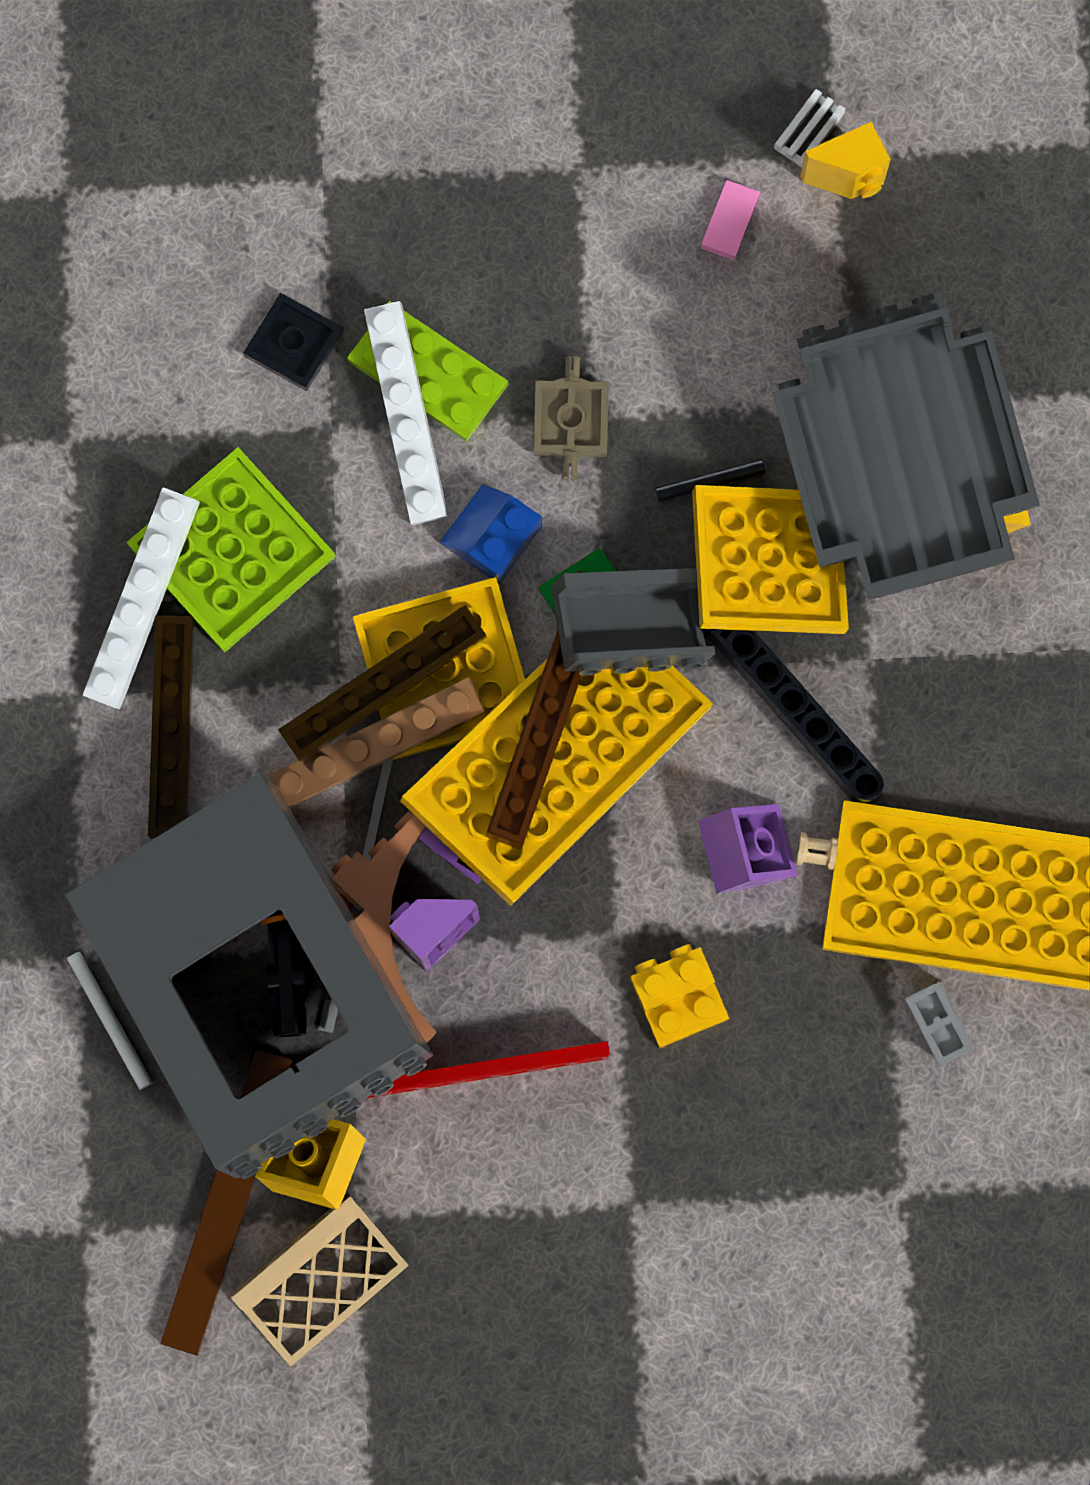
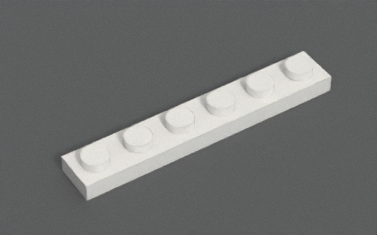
[364,301,448,525]
[83,488,200,709]

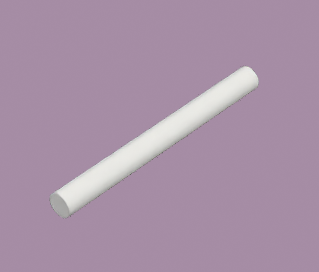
[67,952,153,1090]

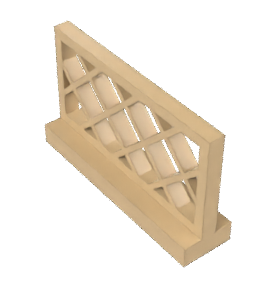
[231,1193,409,1367]

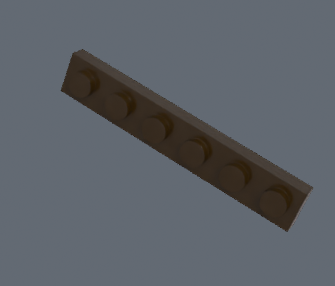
[278,605,487,762]
[148,616,194,839]

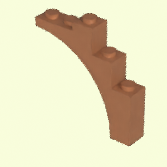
[331,811,437,1044]

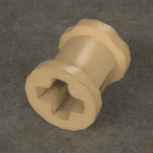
[796,832,838,871]

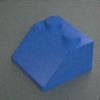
[440,484,542,585]

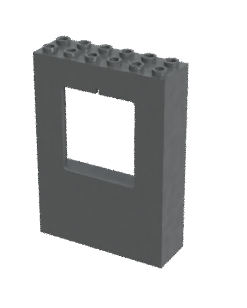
[65,773,433,1179]

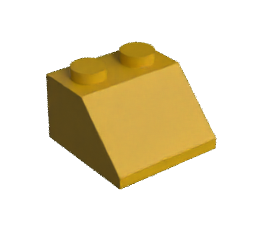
[800,122,891,199]

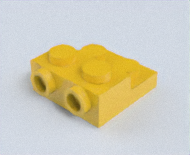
[630,944,730,1049]

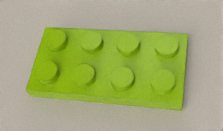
[347,301,509,442]

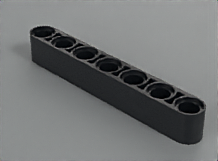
[703,629,884,804]

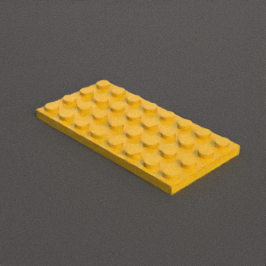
[400,659,713,906]
[822,800,1090,991]

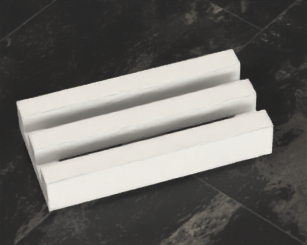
[774,89,845,167]

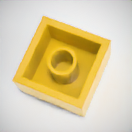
[255,1119,366,1210]

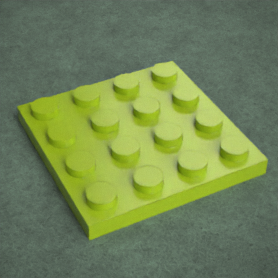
[126,447,336,653]

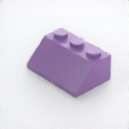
[389,899,480,972]

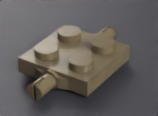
[534,356,609,481]

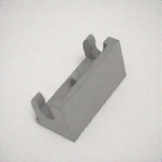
[905,981,977,1067]

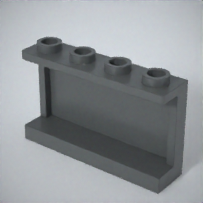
[551,568,716,676]

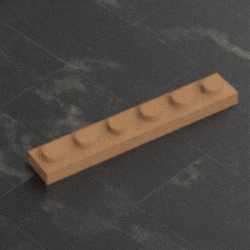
[268,678,486,808]

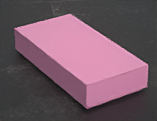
[701,180,760,261]

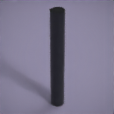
[655,459,765,502]

